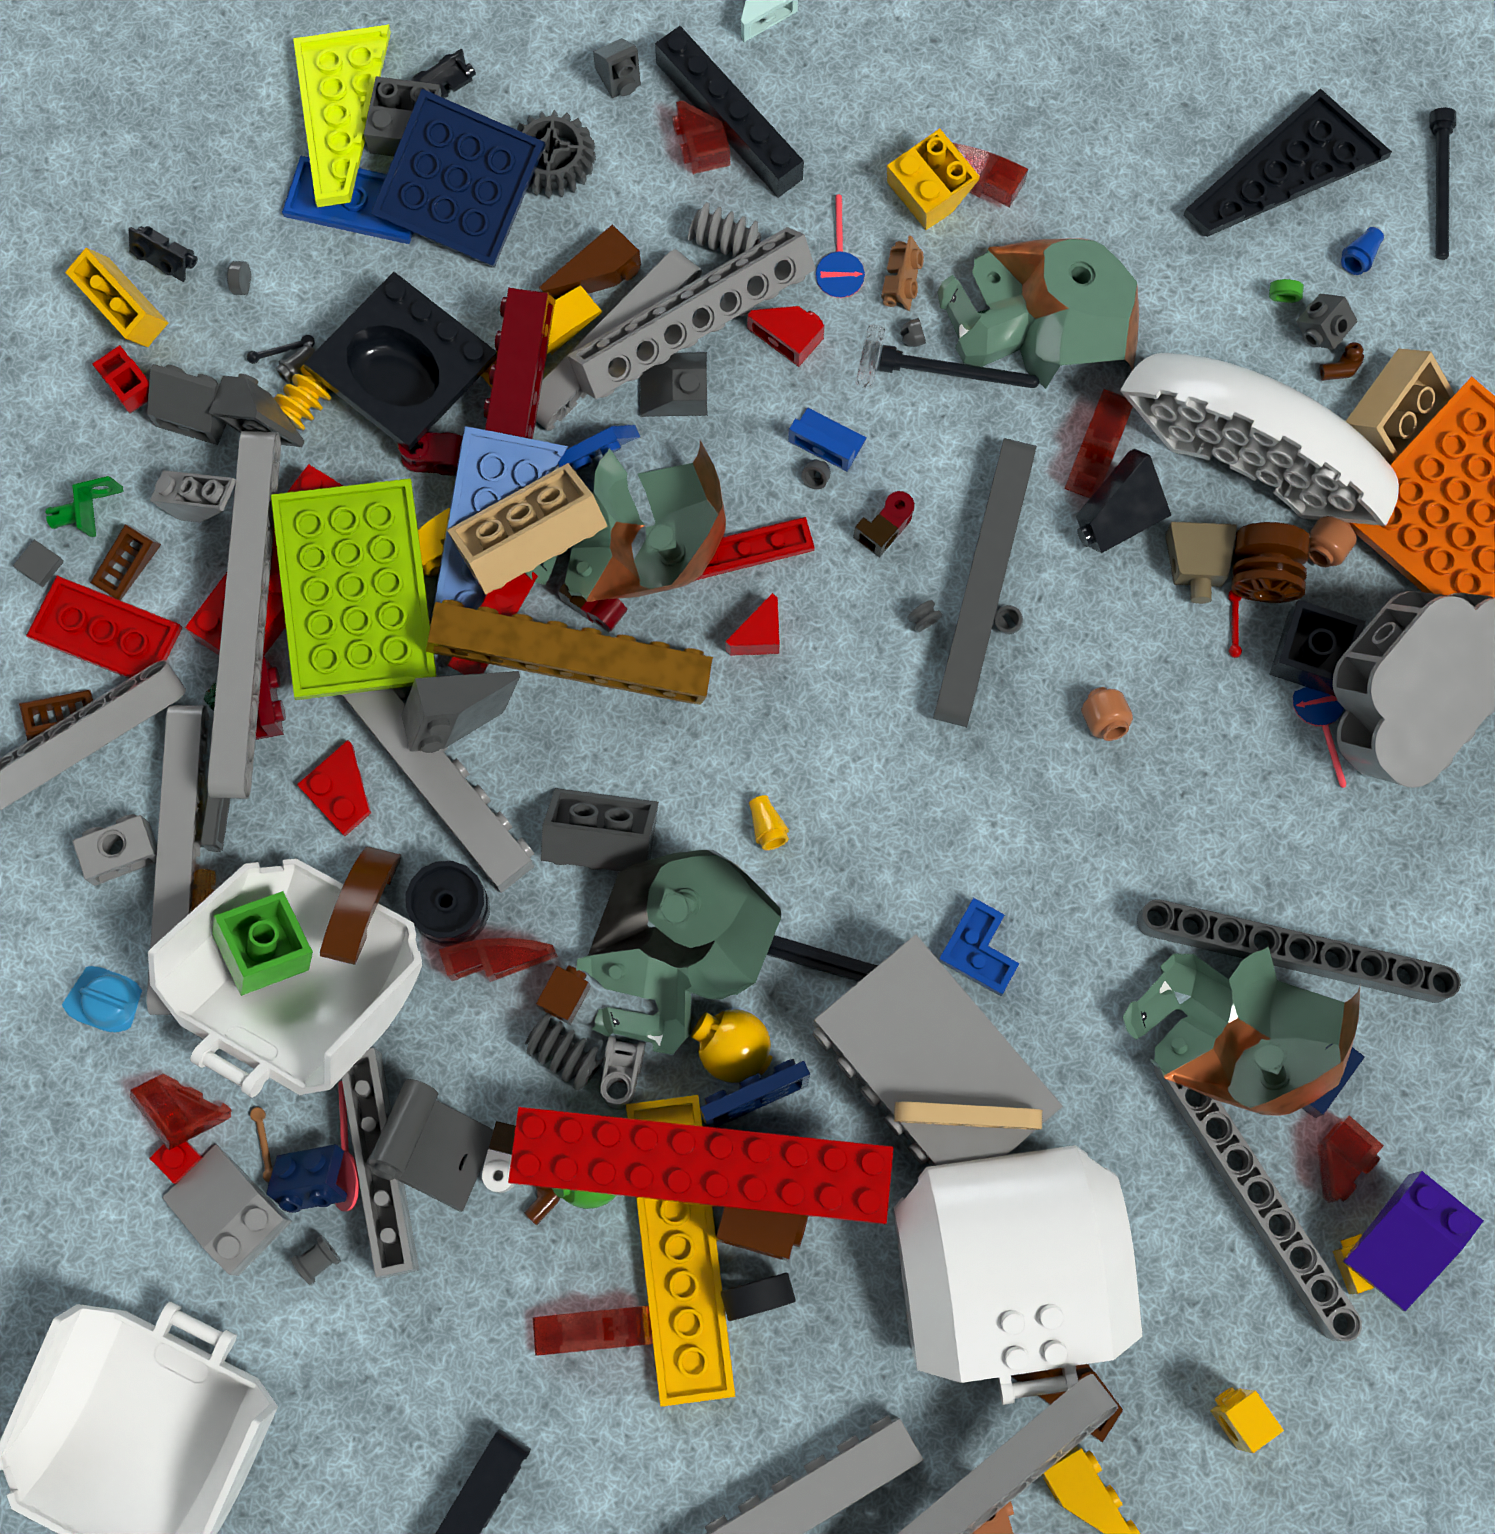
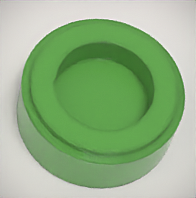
[1269,279,1304,303]

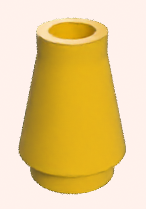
[749,795,789,850]

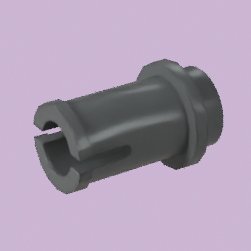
[276,343,315,384]

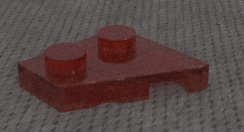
[130,1074,232,1150]

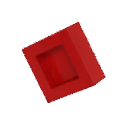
[149,1131,203,1184]

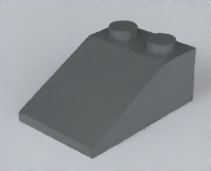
[401,671,520,753]

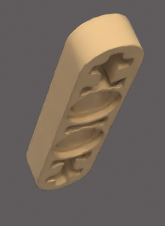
[894,1102,1043,1130]

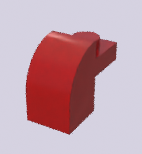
[92,345,149,414]

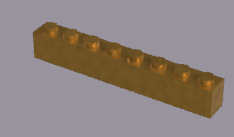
[426,600,713,705]

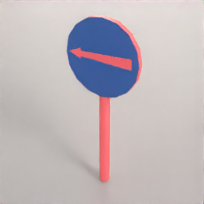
[816,194,865,298]
[1293,687,1347,788]

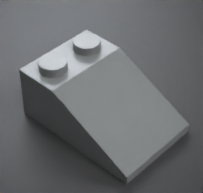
[162,1144,292,1276]

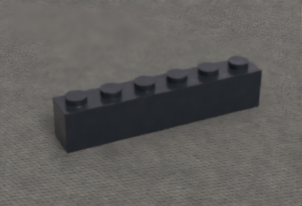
[655,26,804,198]

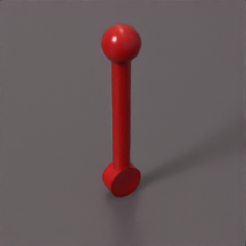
[1228,590,1242,658]

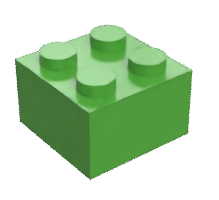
[212,891,313,996]

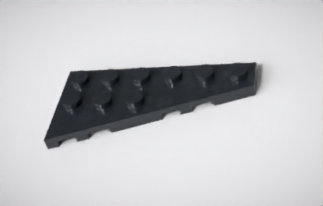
[1183,89,1392,237]

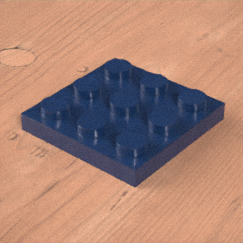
[700,1059,810,1128]

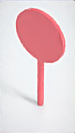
[335,1081,359,1211]

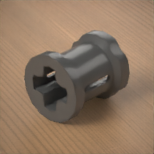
[291,1235,341,1285]

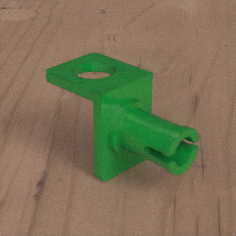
[45,476,124,537]

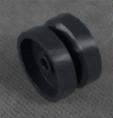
[405,861,490,947]

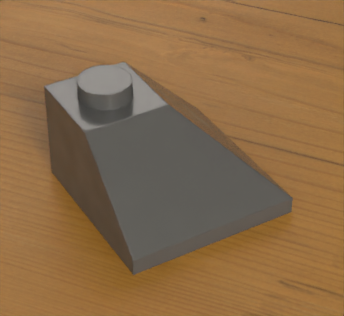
[640,352,708,417]
[209,373,305,447]

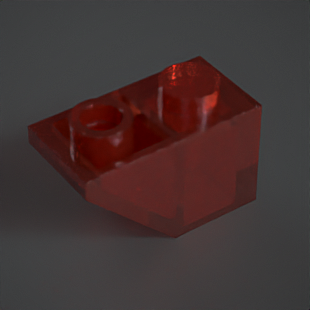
[672,101,730,174]
[1317,1115,1384,1203]

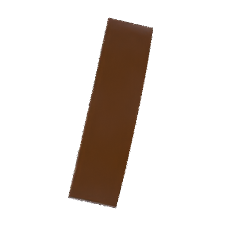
[320,846,401,965]

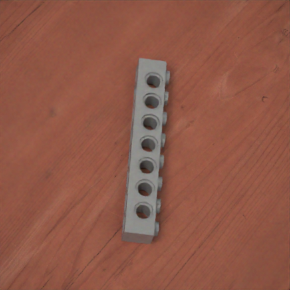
[567,227,816,400]

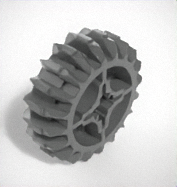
[517,110,596,198]

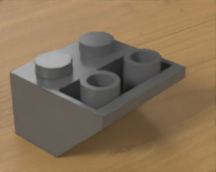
[364,76,441,157]
[147,364,226,445]

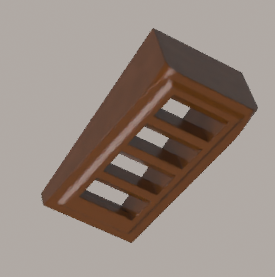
[90,524,161,601]
[19,690,93,741]

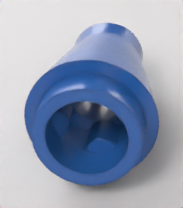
[1341,227,1384,275]

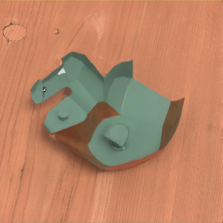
[937,238,1139,389]
[526,440,726,602]
[1123,947,1361,1116]

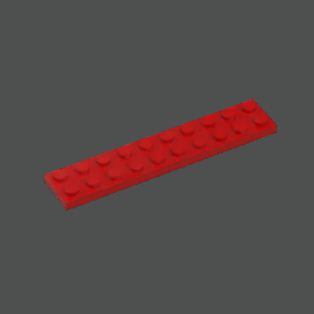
[508,1107,894,1225]

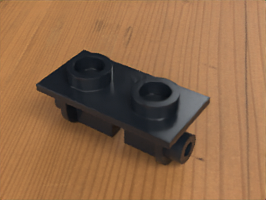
[411,49,476,98]
[128,226,198,282]

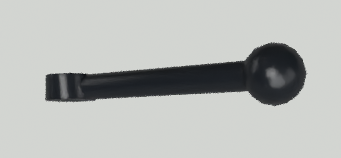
[246,335,315,364]

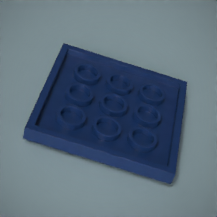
[371,89,546,268]

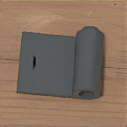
[368,1079,493,1212]

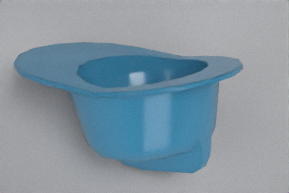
[62,966,142,1033]

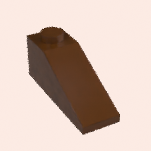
[539,224,641,300]

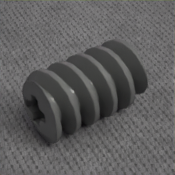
[525,1013,605,1091]

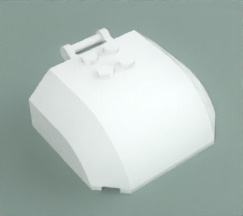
[148,859,422,1098]
[893,1145,1143,1405]
[0,1301,278,1534]

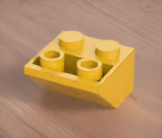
[887,128,980,230]

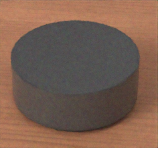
[227,261,251,295]

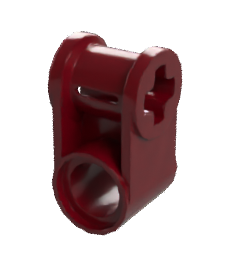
[398,432,462,476]

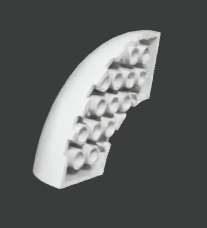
[1120,353,1399,526]

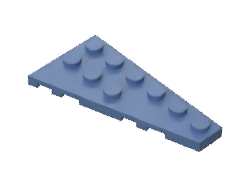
[430,426,568,626]

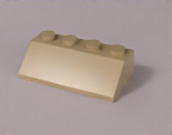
[447,463,607,595]

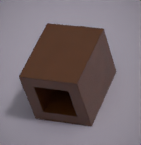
[536,965,591,1025]

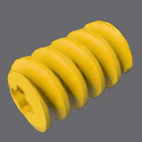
[274,365,332,431]

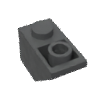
[593,38,641,98]

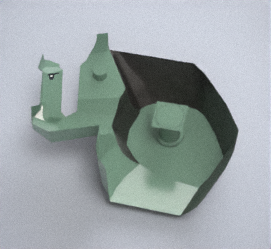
[576,849,781,1055]

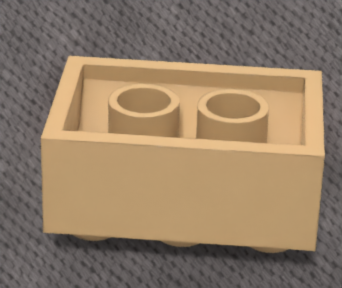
[1346,348,1455,464]

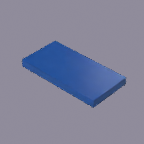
[282,155,413,244]

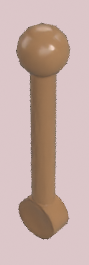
[250,1107,273,1182]

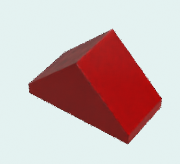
[725,593,780,656]

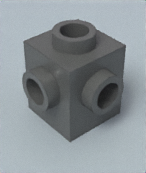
[1296,293,1358,349]

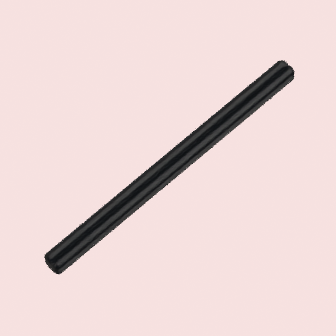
[767,935,878,982]

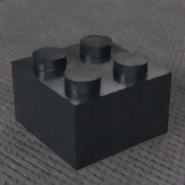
[1269,599,1366,697]

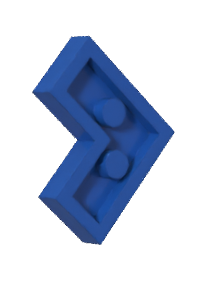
[939,897,1020,996]

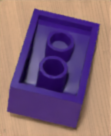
[1343,1171,1484,1311]

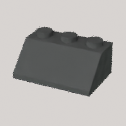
[541,788,659,871]

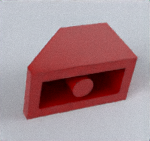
[747,306,825,367]

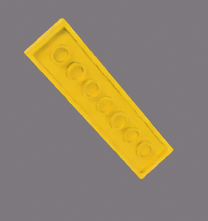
[626,1095,736,1407]

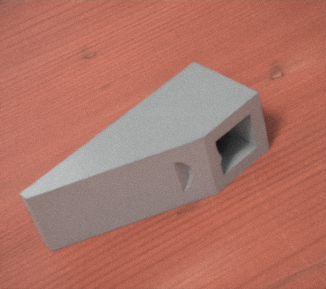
[150,470,237,523]

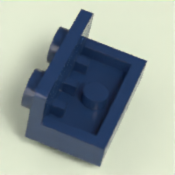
[266,1144,347,1213]

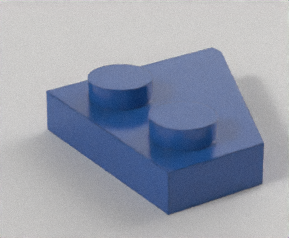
[558,425,640,471]

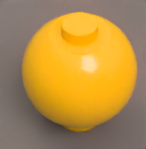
[691,1009,773,1083]

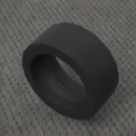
[721,1272,796,1321]

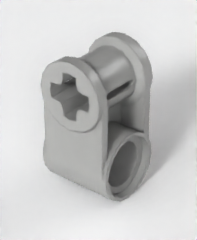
[601,1036,646,1109]

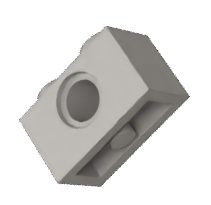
[72,814,157,886]

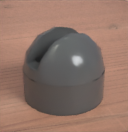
[900,318,926,347]
[801,459,831,489]
[995,605,1023,634]

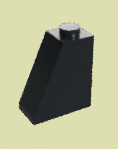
[1076,449,1171,553]

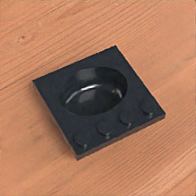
[304,272,497,451]

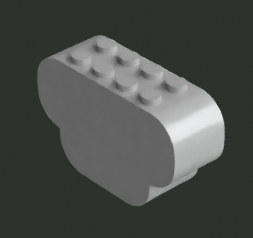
[1333,591,1495,788]

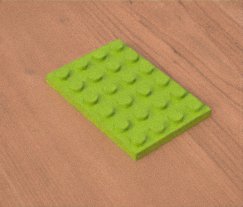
[271,478,437,700]

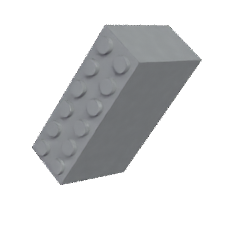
[812,934,1063,1166]

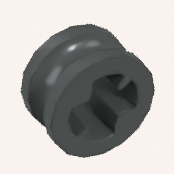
[907,600,942,632]

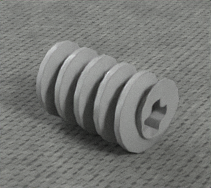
[688,202,761,258]

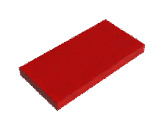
[26,576,183,679]

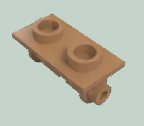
[881,236,924,311]

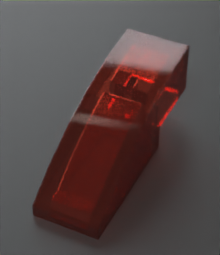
[953,143,1028,208]
[1064,389,1133,498]
[439,938,558,982]
[533,1306,653,1356]

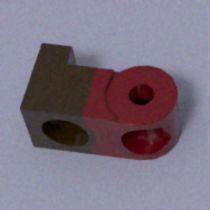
[853,491,915,558]
[558,583,628,632]

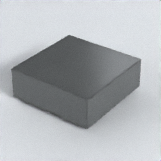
[13,539,64,588]

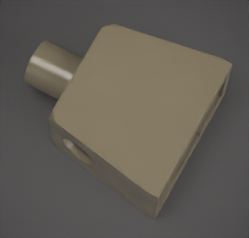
[1165,522,1237,604]

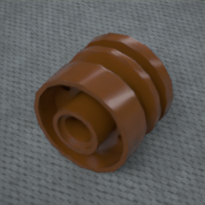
[1231,522,1310,603]

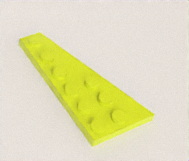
[293,24,391,207]

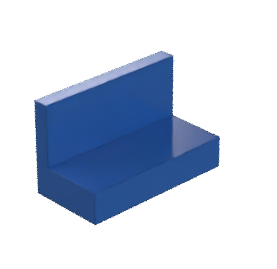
[788,408,867,472]

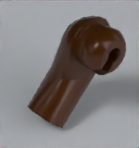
[1319,342,1364,381]
[524,1187,560,1225]

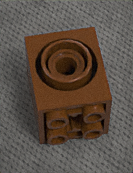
[716,1207,809,1262]

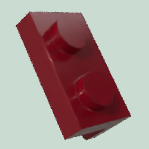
[256,657,286,740]

